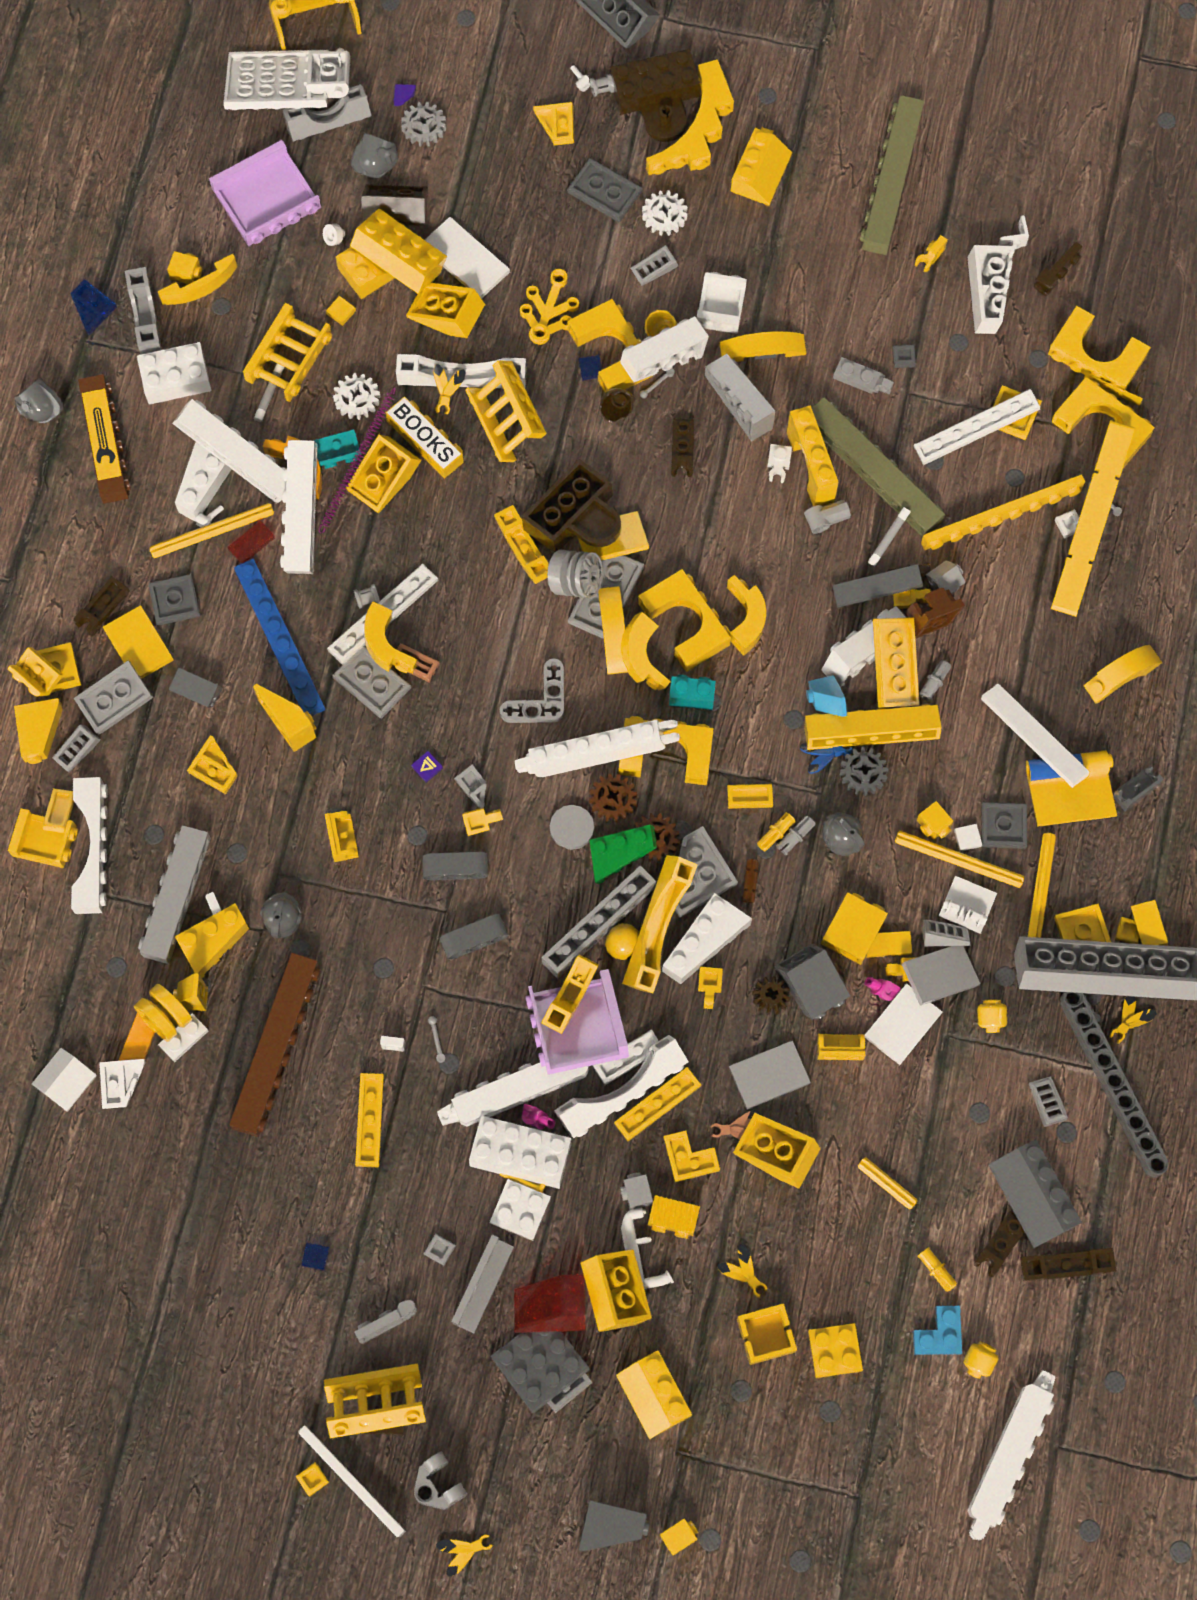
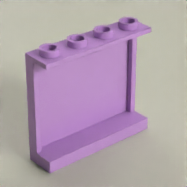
[209,140,321,246]
[526,969,629,1075]

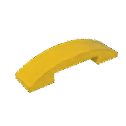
[158,254,237,305]
[720,332,806,362]
[494,505,549,584]
[598,586,628,675]

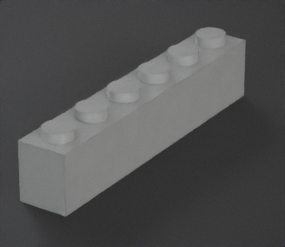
[138,825,211,964]

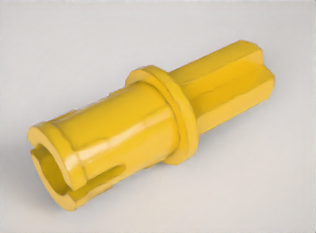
[757,812,796,851]
[917,1247,957,1292]

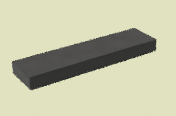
[833,564,923,608]

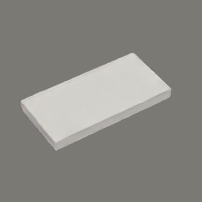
[425,217,510,299]

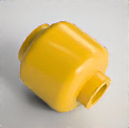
[977,1000,1007,1033]
[963,1341,999,1379]

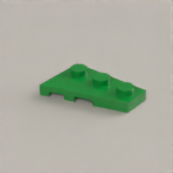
[589,825,657,884]

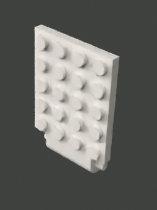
[224,48,350,110]

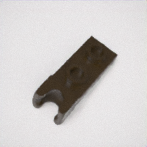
[1033,241,1083,296]
[671,419,694,477]
[73,576,130,637]
[974,1211,1025,1277]

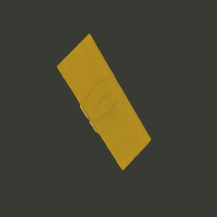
[1083,373,1143,406]

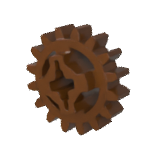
[589,773,637,822]
[635,813,679,862]

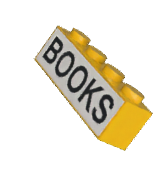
[385,396,464,479]

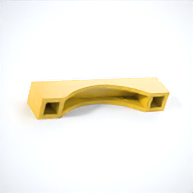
[622,855,698,993]

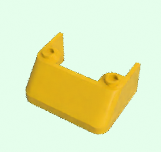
[269,0,362,51]

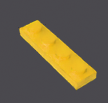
[614,1067,701,1142]
[355,1073,384,1167]

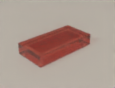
[227,520,275,564]

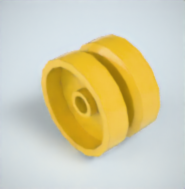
[134,984,192,1042]

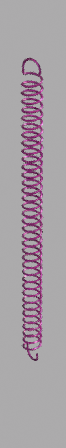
[319,387,396,533]

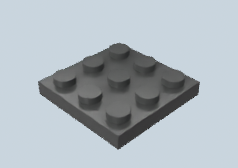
[490,1313,590,1413]

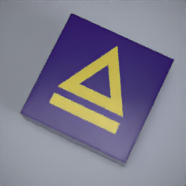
[411,751,443,783]

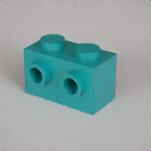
[669,675,716,710]

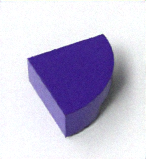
[394,84,416,106]

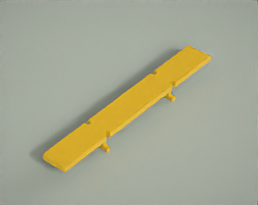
[1051,420,1135,617]

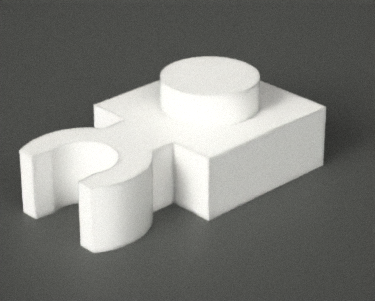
[768,444,792,483]

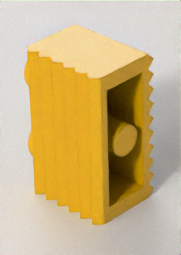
[648,1195,700,1239]

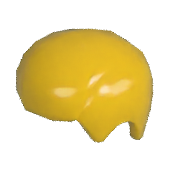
[645,310,677,337]
[605,923,639,960]

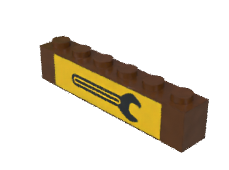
[78,374,131,504]

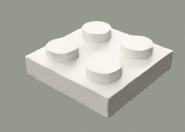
[490,1179,551,1241]

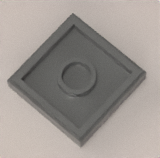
[148,574,200,626]
[981,802,1027,849]

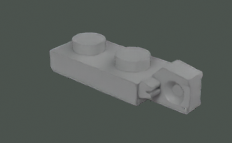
[833,357,894,394]

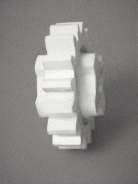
[642,191,687,236]
[333,373,380,420]

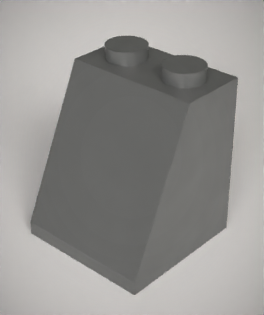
[774,943,850,1020]
[579,1501,650,1552]

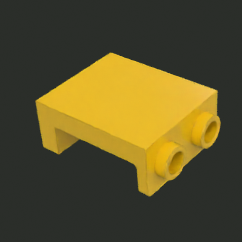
[8,808,78,868]
[821,892,888,965]

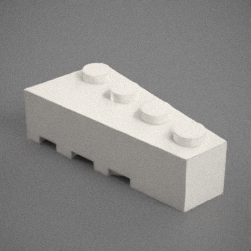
[968,245,1015,334]
[620,317,709,382]
[175,442,231,522]

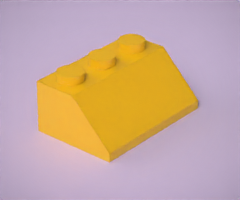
[731,128,792,206]
[616,1351,692,1439]

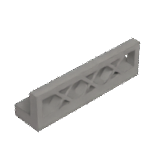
[452,1235,514,1334]

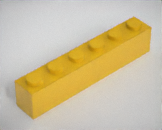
[804,704,942,750]

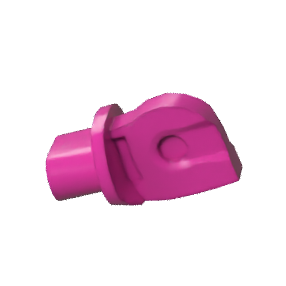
[864,977,901,1001]
[522,1104,555,1129]

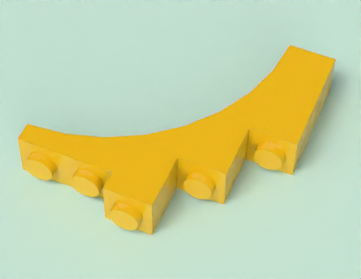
[646,59,734,175]

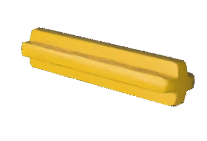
[858,1157,918,1209]

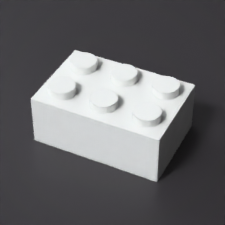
[137,342,211,404]

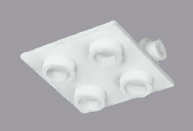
[939,876,997,934]

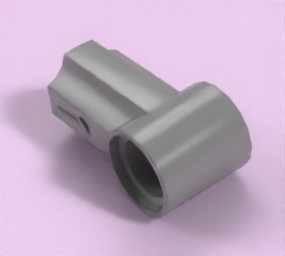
[804,499,851,534]

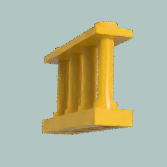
[243,303,332,402]
[466,360,547,462]
[324,1364,426,1438]

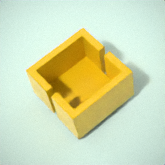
[737,1304,797,1365]

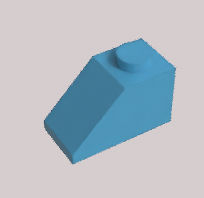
[806,676,847,717]

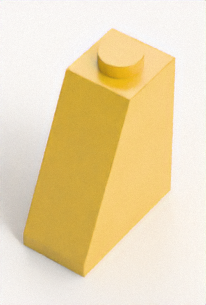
[14,698,63,764]

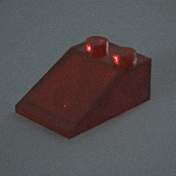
[514,1274,586,1333]

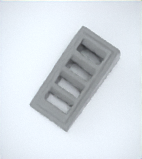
[631,245,678,286]
[52,724,101,773]
[922,920,970,946]
[1029,1076,1068,1127]

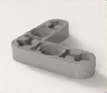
[500,659,564,723]

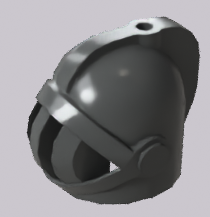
[351,133,398,178]
[14,378,63,423]
[823,812,864,856]
[260,892,302,938]

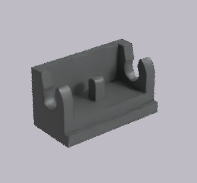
[169,668,223,708]
[1113,766,1164,812]

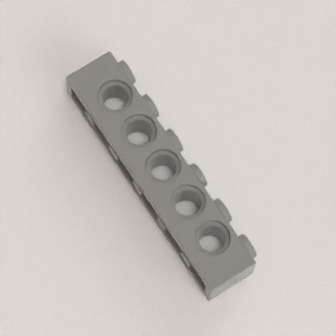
[542,865,656,979]

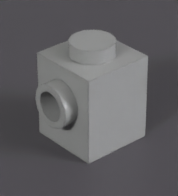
[926,560,965,593]
[620,1172,653,1210]

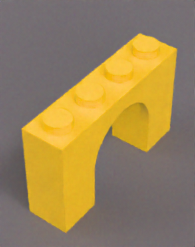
[568,299,652,393]
[1048,306,1151,393]
[1052,377,1155,468]
[786,405,839,506]
[638,569,731,672]
[619,716,713,785]

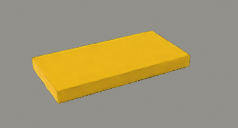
[873,617,919,708]

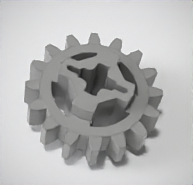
[401,102,446,147]

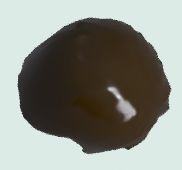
[600,387,636,422]

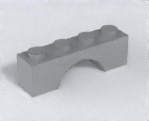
[282,84,371,141]
[125,267,162,355]

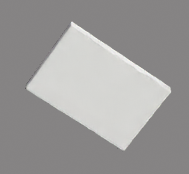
[865,984,942,1065]

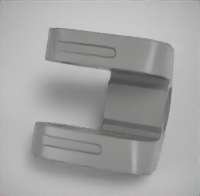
[414,1451,467,1510]

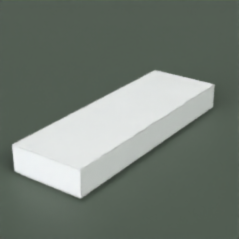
[593,1030,659,1085]

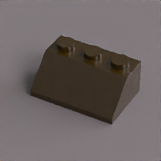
[361,184,428,226]

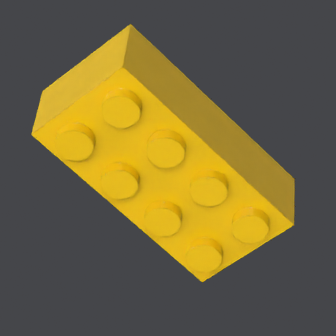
[350,209,447,294]

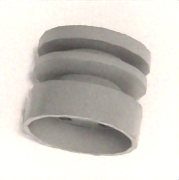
[547,550,603,598]

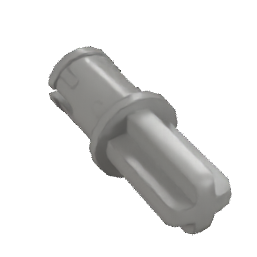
[919,660,951,702]
[776,816,816,855]

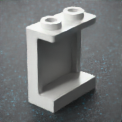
[697,272,747,334]

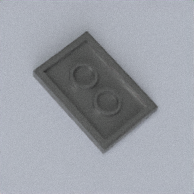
[567,158,642,223]

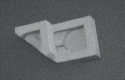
[454,765,486,808]

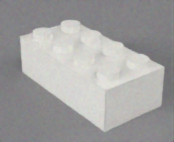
[469,1116,571,1189]

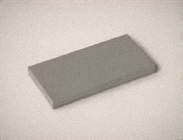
[568,555,644,639]

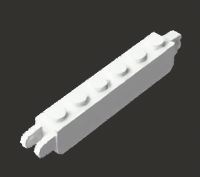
[515,720,680,777]
[437,1063,588,1127]
[968,1370,1055,1540]

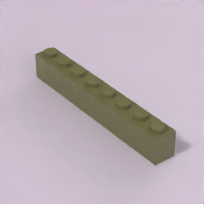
[860,95,924,255]
[812,397,945,537]

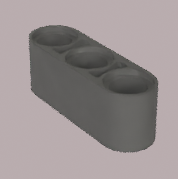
[422,852,488,880]
[439,914,509,960]

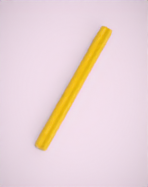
[149,503,274,558]
[895,831,1024,888]
[1028,833,1056,938]

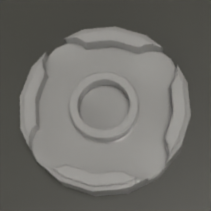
[550,805,594,850]

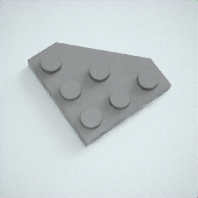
[675,826,738,917]

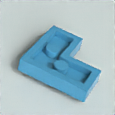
[913,1306,962,1355]

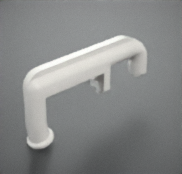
[621,1207,674,1289]

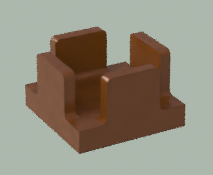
[906,588,965,639]

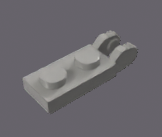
[354,1300,417,1344]

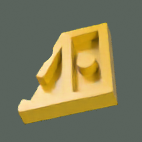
[187,735,238,794]

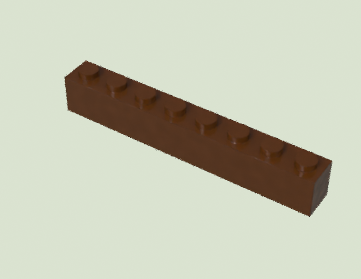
[230,953,321,1137]

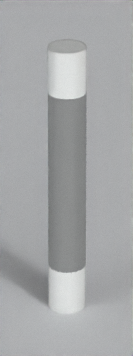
[254,364,284,422]
[868,507,911,567]

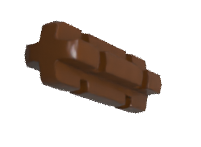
[743,859,759,903]

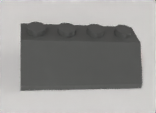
[576,0,660,49]
[989,1140,1082,1248]

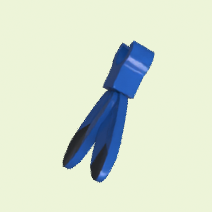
[800,743,852,774]

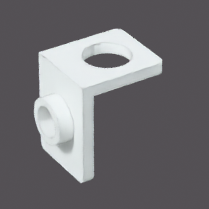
[998,215,1029,249]

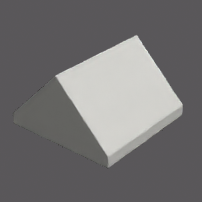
[32,1048,97,1112]

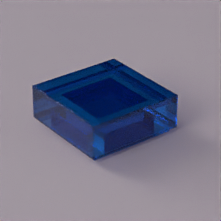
[578,355,602,381]
[301,1243,330,1271]

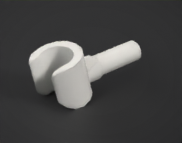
[571,65,590,92]
[196,505,224,527]

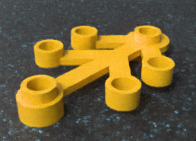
[520,269,579,345]

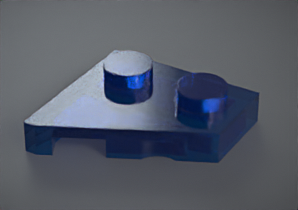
[70,279,117,336]

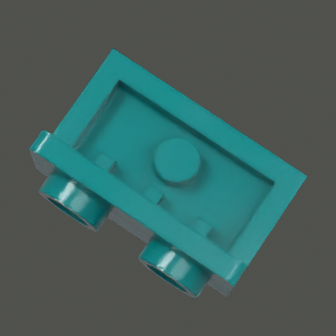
[312,429,362,469]

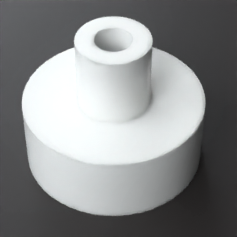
[323,224,345,246]

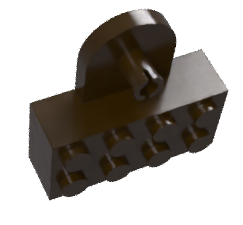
[610,49,701,142]
[521,459,622,553]

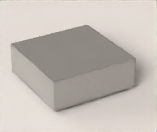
[424,1233,456,1266]

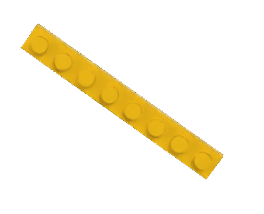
[921,474,1085,550]

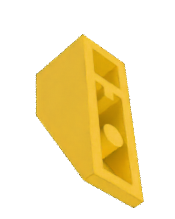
[173,973,208,1011]

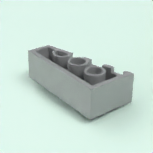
[705,354,775,442]

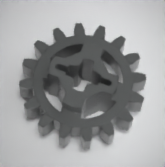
[839,747,889,796]

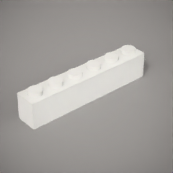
[172,399,287,503]
[280,440,318,574]

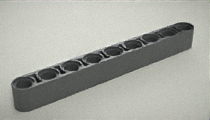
[1060,992,1169,1178]

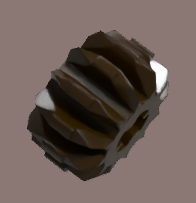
[752,976,791,1015]

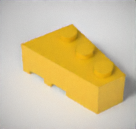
[175,903,249,978]

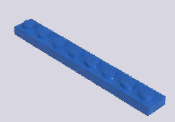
[234,559,325,716]

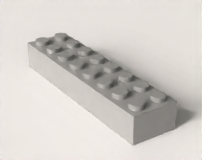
[1014,936,1197,1000]

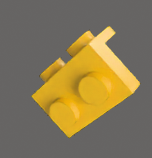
[8,647,63,697]

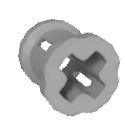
[590,74,614,97]
[353,584,380,609]

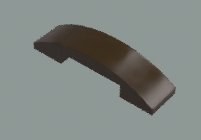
[1020,1248,1117,1281]

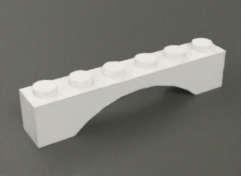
[396,354,526,388]
[71,777,108,914]
[554,1035,688,1138]

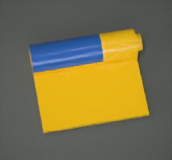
[1026,750,1117,827]

